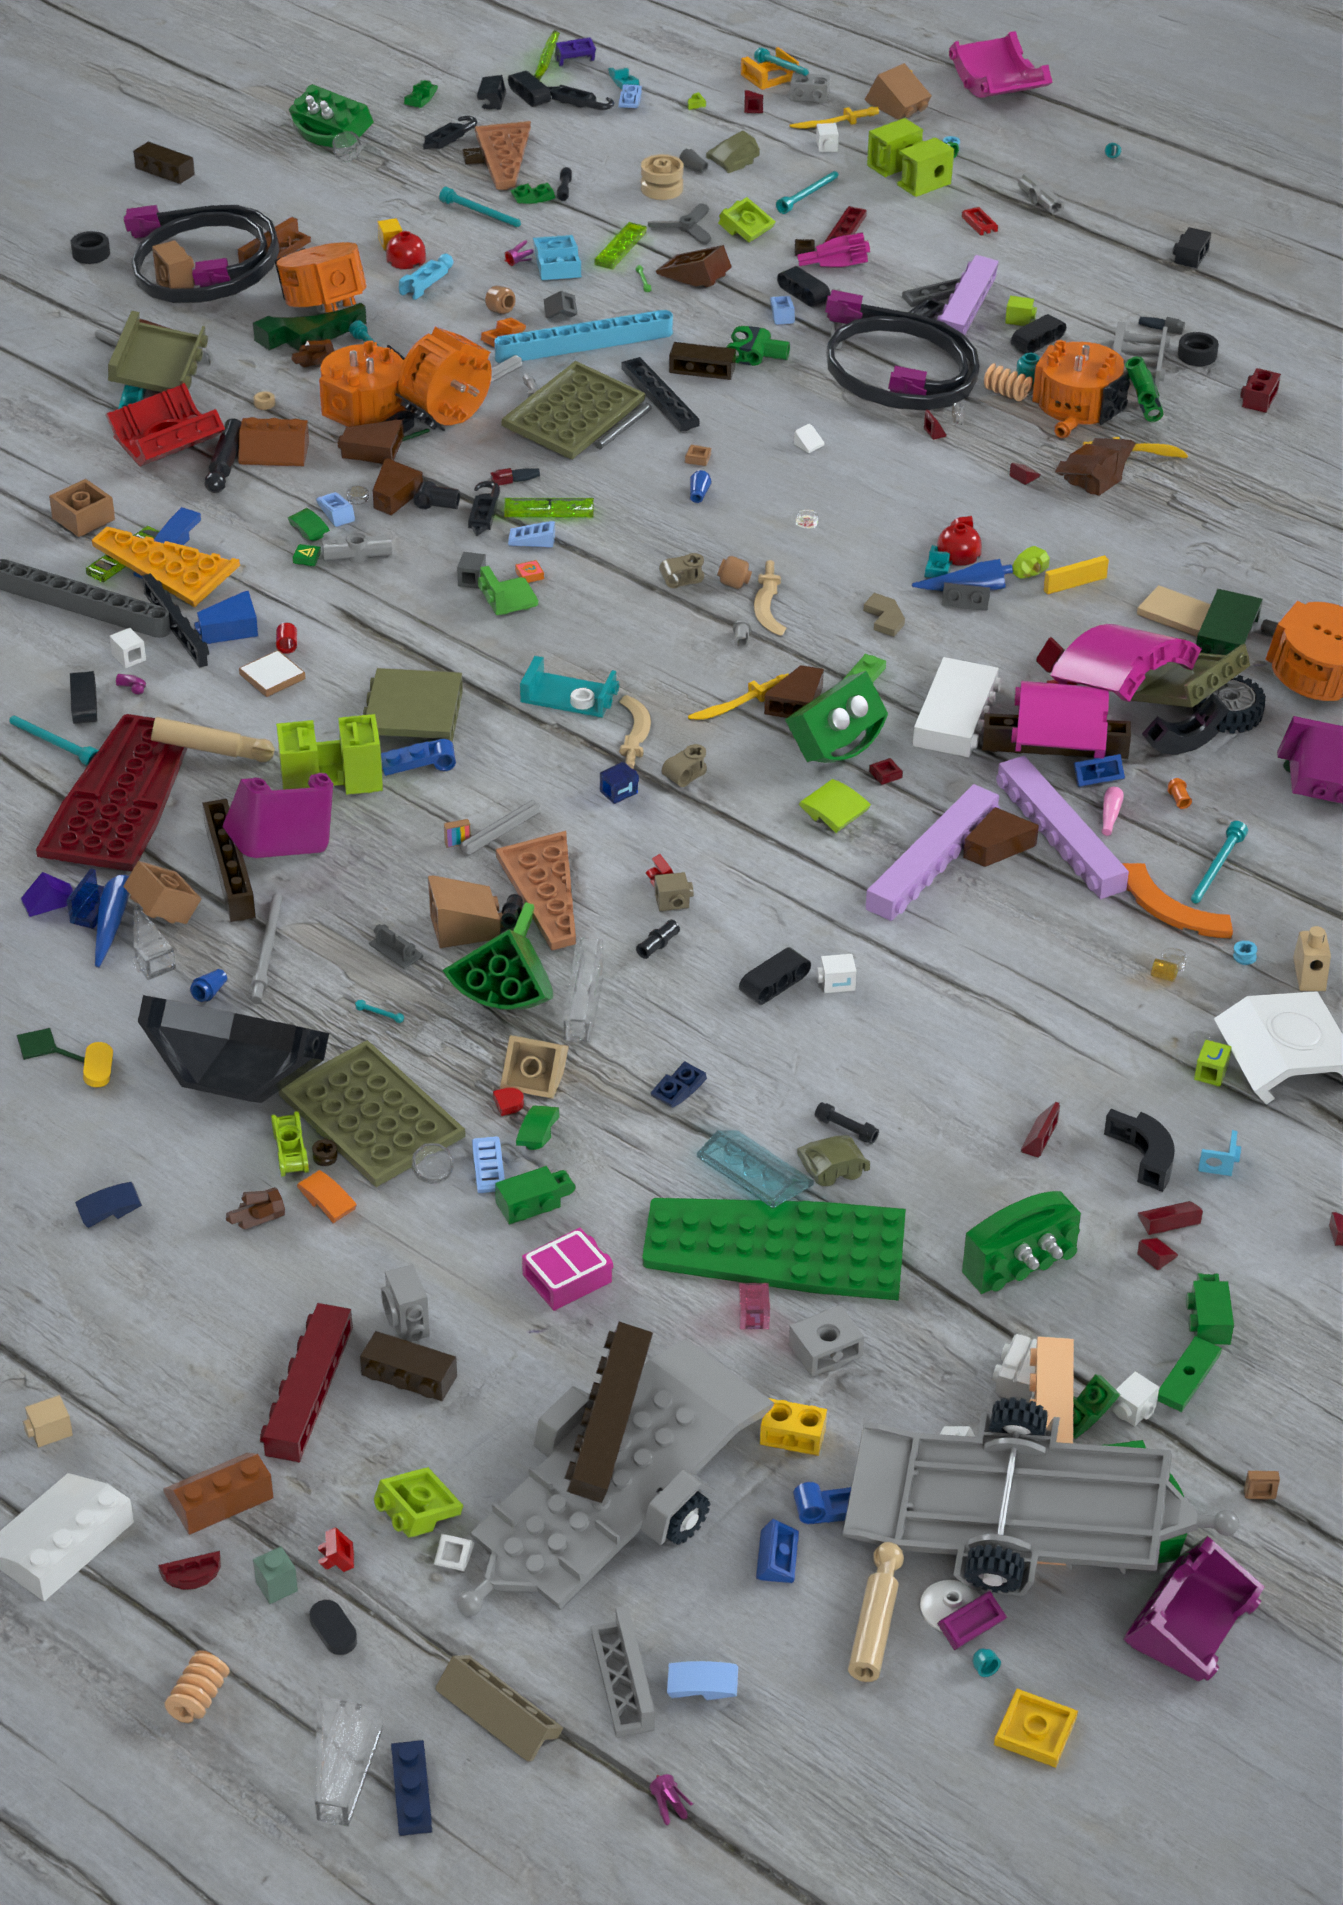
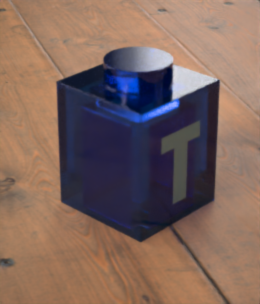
[600,762,639,804]

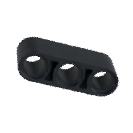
[508,70,551,107]
[777,266,831,307]
[1011,314,1067,353]
[70,671,98,724]
[739,947,811,1005]

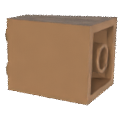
[865,63,932,120]
[428,875,504,948]

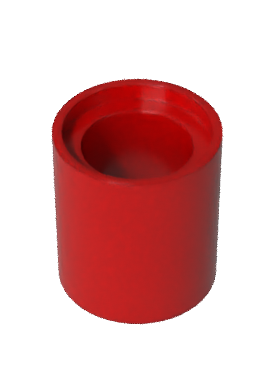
[276,623,297,654]

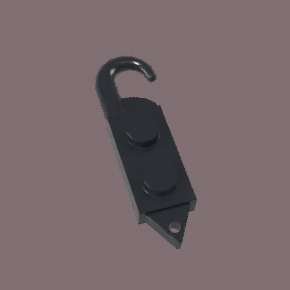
[548,85,614,110]
[423,116,478,150]
[468,481,500,536]

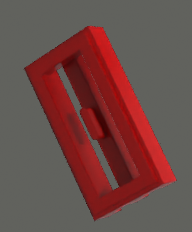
[962,207,998,236]

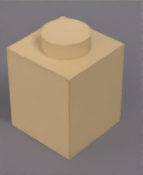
[23,1395,73,1448]

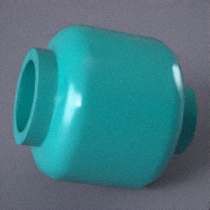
[1016,353,1040,386]

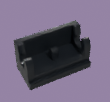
[477,75,506,110]

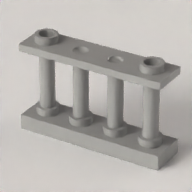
[1113,322,1171,388]

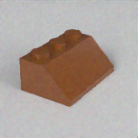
[238,417,309,466]
[163,1453,274,1535]

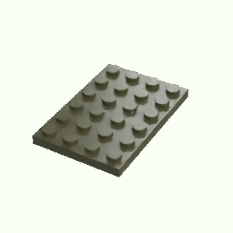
[501,361,645,460]
[279,1040,466,1187]

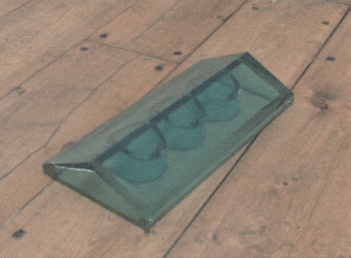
[697,1130,814,1208]

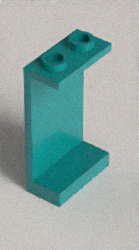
[520,656,620,718]

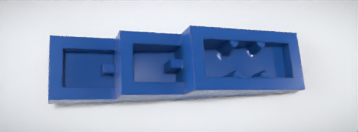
[134,507,201,579]

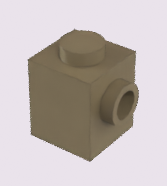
[655,872,694,911]

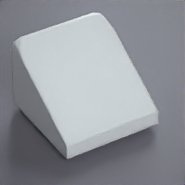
[794,424,824,453]
[434,1534,475,1572]

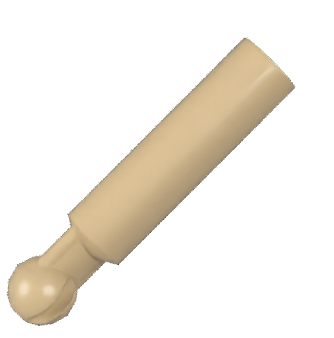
[151,717,275,762]
[848,1542,904,1682]

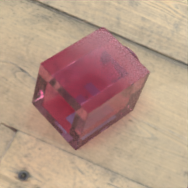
[739,1283,770,1329]

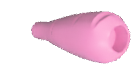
[1102,786,1124,836]

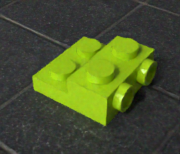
[718,197,776,243]
[374,1467,464,1538]

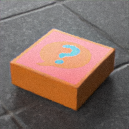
[515,560,544,583]

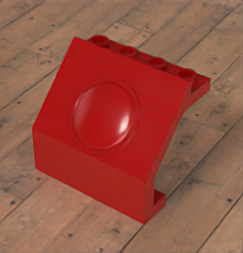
[106,383,225,467]

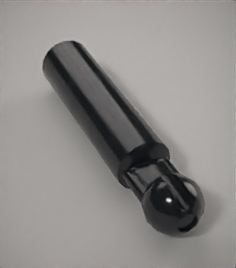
[205,418,242,493]

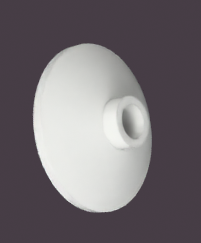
[920,1580,980,1632]

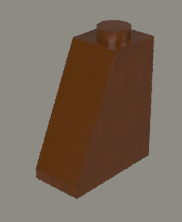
[338,420,404,464]
[373,458,423,516]
[764,665,824,718]
[963,807,1039,867]

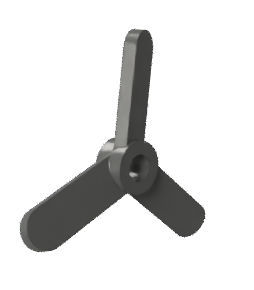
[648,203,711,244]

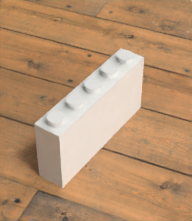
[913,657,1002,757]

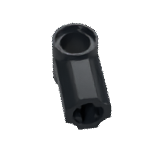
[413,481,460,509]

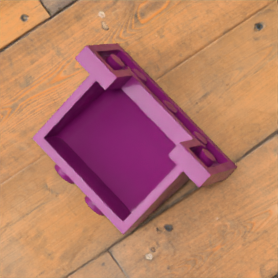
[1277,716,1343,804]

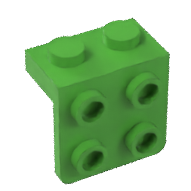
[478,565,538,615]

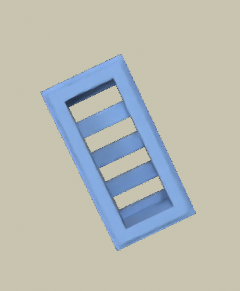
[770,296,795,325]
[316,492,355,527]
[508,521,555,547]
[472,1136,505,1193]

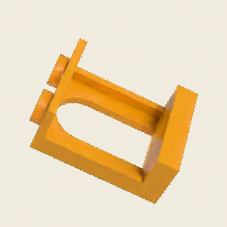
[741,47,799,90]

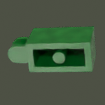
[495,1166,576,1225]
[1186,1273,1234,1345]

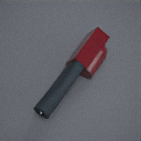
[491,468,540,485]

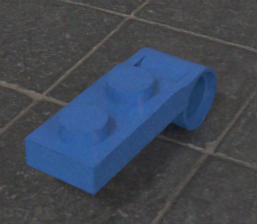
[381,739,456,776]
[793,1482,851,1524]

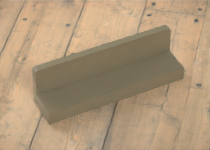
[435,1655,563,1762]

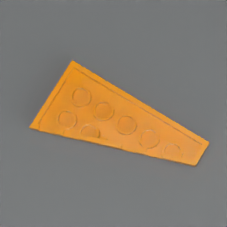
[91,527,240,607]

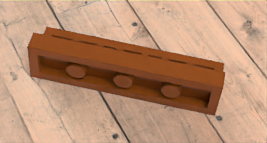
[238,217,311,263]

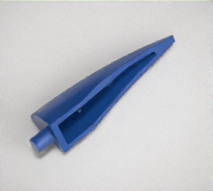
[912,559,1013,591]
[95,875,130,968]

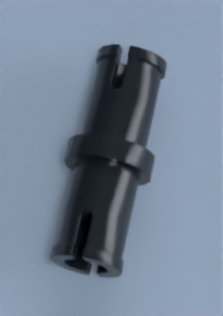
[501,894,523,929]
[636,919,680,959]

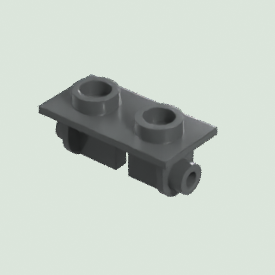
[942,582,990,610]
[369,924,423,969]

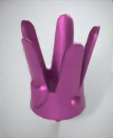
[504,240,534,266]
[650,1774,693,1825]

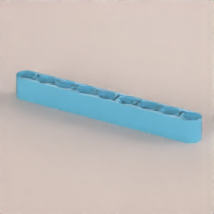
[494,310,673,363]

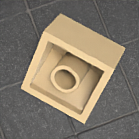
[500,1035,569,1099]

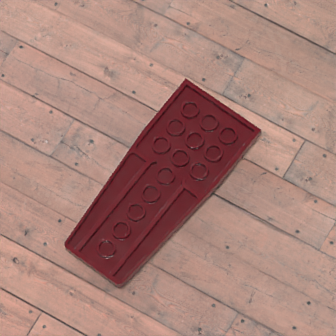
[36,714,188,872]

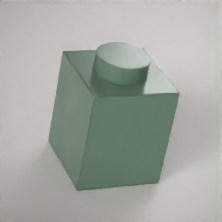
[253,1546,298,1604]

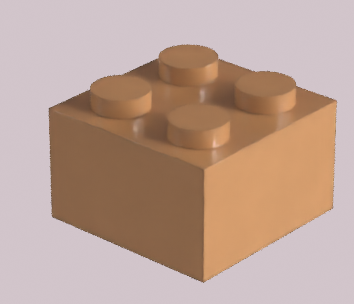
[152,240,196,289]
[49,479,115,537]
[123,861,202,924]

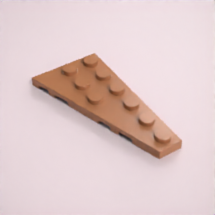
[475,121,531,190]
[496,831,576,951]

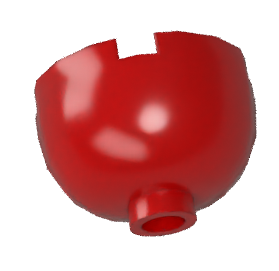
[386,231,426,269]
[937,523,982,566]

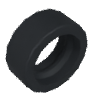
[71,231,110,264]
[1177,332,1219,366]

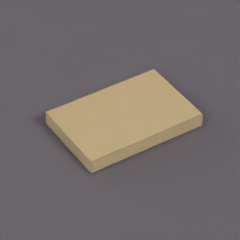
[1137,585,1211,637]

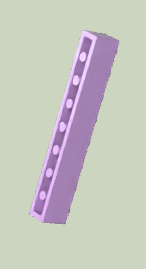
[996,756,1129,899]
[866,784,1000,921]

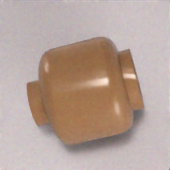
[485,285,515,314]
[717,556,752,589]

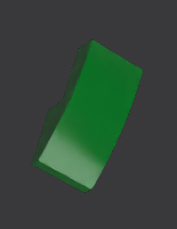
[404,80,438,108]
[510,182,556,204]
[287,508,330,541]
[516,1105,560,1150]
[1073,1374,1121,1439]

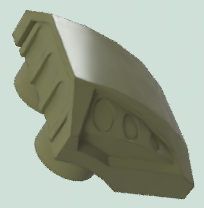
[706,130,760,173]
[797,1135,870,1186]

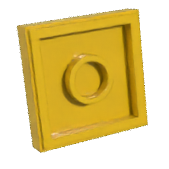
[994,1688,1078,1768]

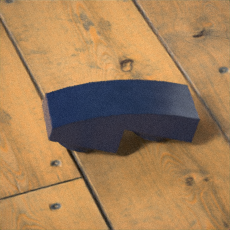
[650,1061,707,1108]
[75,1182,142,1228]

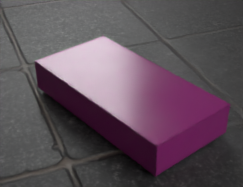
[937,1591,1007,1651]

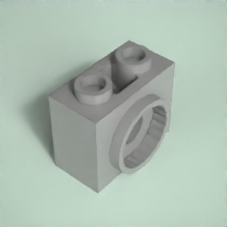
[381,1264,430,1342]
[788,1305,864,1377]

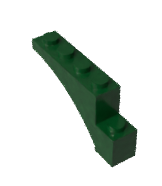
[253,303,367,351]

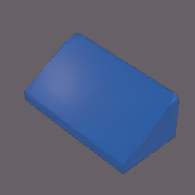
[756,1519,799,1583]

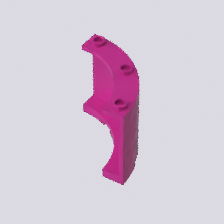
[949,31,1053,98]
[1050,624,1201,702]
[1011,681,1109,759]

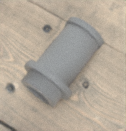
[733,619,751,648]

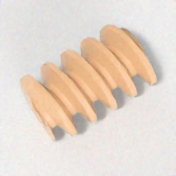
[984,363,1033,401]
[164,1650,230,1723]

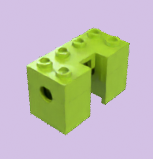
[867,118,954,197]
[276,714,383,795]

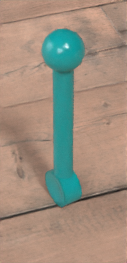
[355,1000,404,1023]

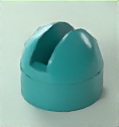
[1105,142,1122,159]
[972,1648,1001,1677]

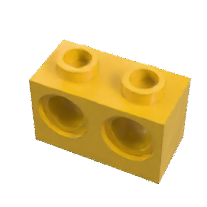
[760,1398,827,1456]

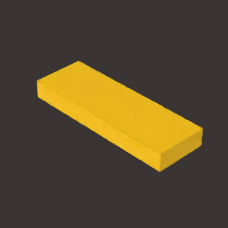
[1043,555,1109,595]

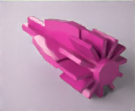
[797,232,870,267]

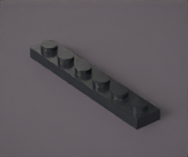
[621,357,700,432]
[142,573,210,668]

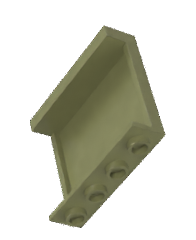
[108,310,208,392]
[1131,638,1250,707]
[363,668,463,743]

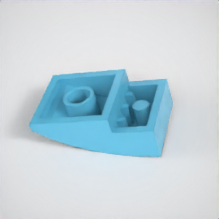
[533,235,582,280]

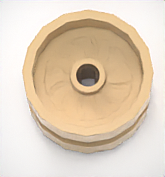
[641,154,683,200]

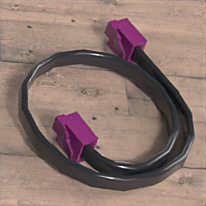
[123,205,279,303]
[825,290,980,411]

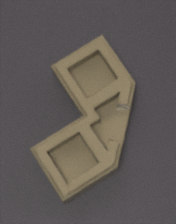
[863,593,905,637]

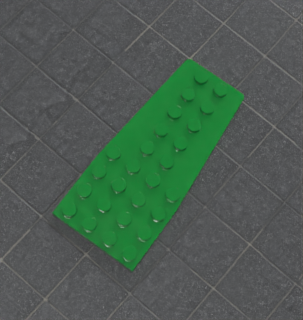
[642,1198,906,1301]

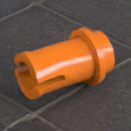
[1055,415,1079,438]
[1167,778,1192,809]

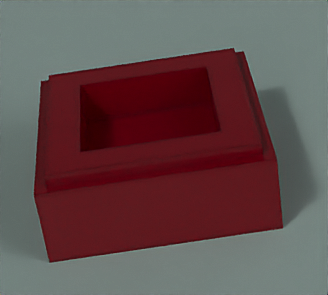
[869,758,903,785]

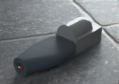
[1138,317,1185,334]

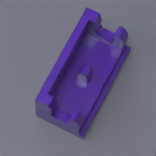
[555,37,596,66]

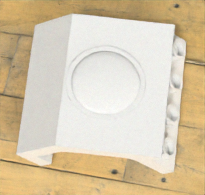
[1214,991,1343,1104]

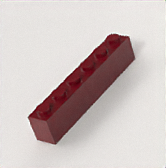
[260,1303,353,1463]

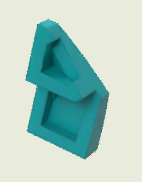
[608,68,640,89]
[924,545,951,578]

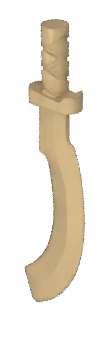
[754,560,787,636]
[619,695,651,772]

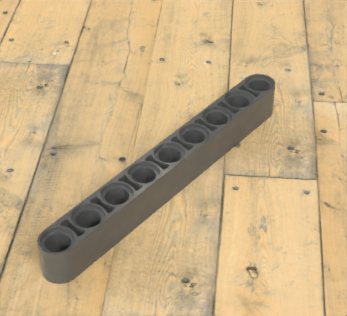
[0,559,171,638]

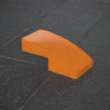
[481,318,526,347]
[297,1170,357,1223]

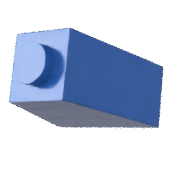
[194,591,258,644]

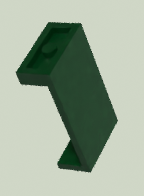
[1196,589,1263,655]

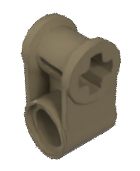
[659,553,704,588]
[661,744,707,787]

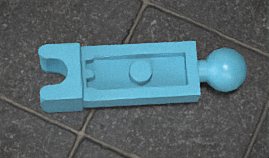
[399,254,453,300]

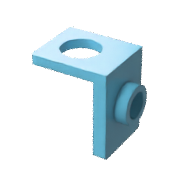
[1198,1130,1241,1176]

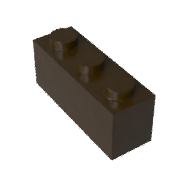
[133,141,195,184]
[669,342,736,380]
[360,1331,457,1401]

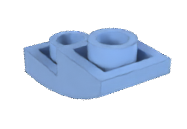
[619,85,642,108]
[667,1661,738,1700]

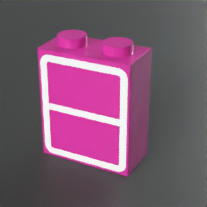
[522,1228,614,1311]

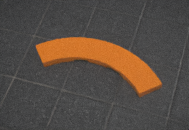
[1122,863,1233,939]

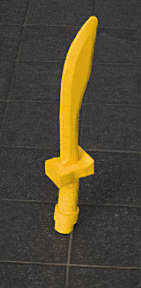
[790,106,879,129]
[1083,437,1188,458]
[688,673,789,720]

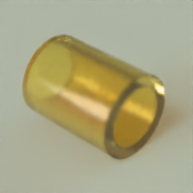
[1151,959,1179,982]

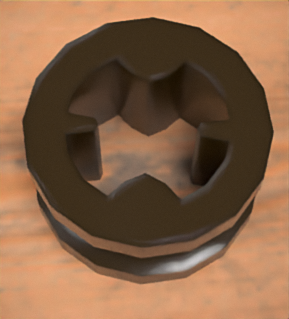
[312,1139,338,1166]

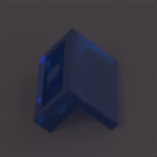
[67,868,104,929]

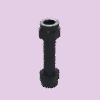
[557,167,572,201]
[815,1102,879,1144]

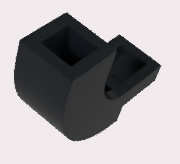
[1142,693,1230,755]
[1104,1109,1175,1192]

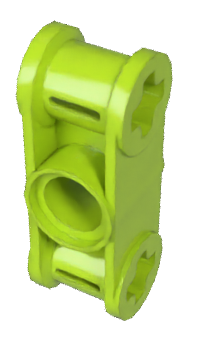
[271,1111,309,1177]

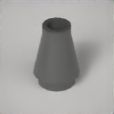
[679,148,708,173]

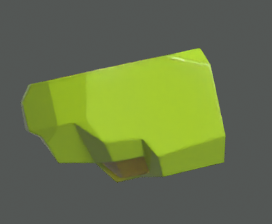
[1012,546,1050,579]

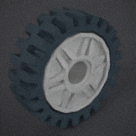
[1193,675,1266,734]

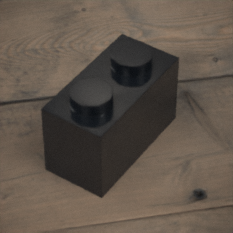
[1173,227,1212,268]

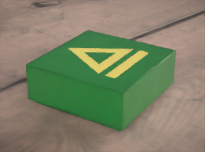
[293,544,321,566]

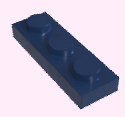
[391,1740,432,1836]

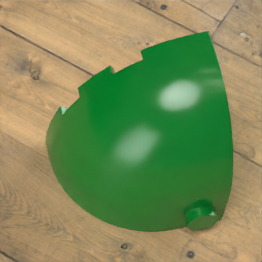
[443,929,553,1010]

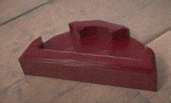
[158,1551,221,1590]

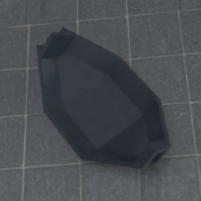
[138,995,330,1103]

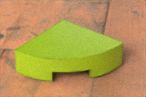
[687,92,706,110]

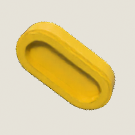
[83,1042,113,1087]

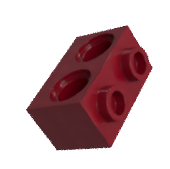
[1240,368,1281,413]

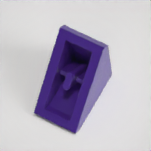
[21,872,79,917]

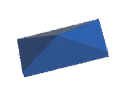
[1073,754,1125,787]

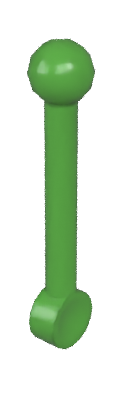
[636,265,651,292]

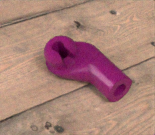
[116,674,146,695]

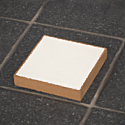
[239,650,306,697]

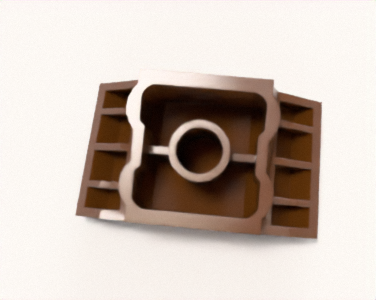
[1055,438,1136,496]

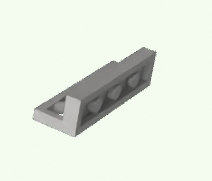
[591,1606,655,1737]

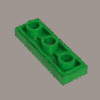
[1157,1336,1222,1412]

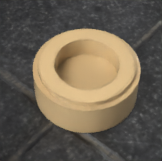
[253,391,275,410]

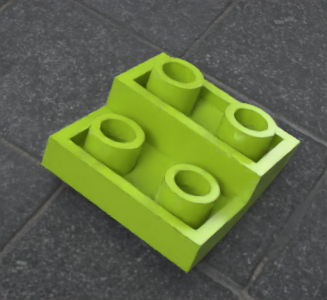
[798,779,871,833]

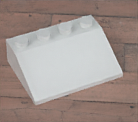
[0,1473,134,1601]

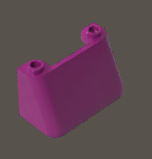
[223,773,333,858]
[1123,1536,1265,1682]

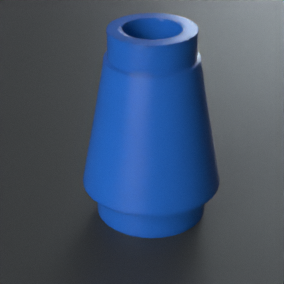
[690,470,712,503]
[190,969,227,1002]

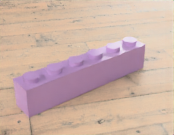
[937,255,999,335]

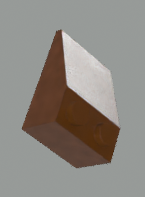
[656,245,732,287]

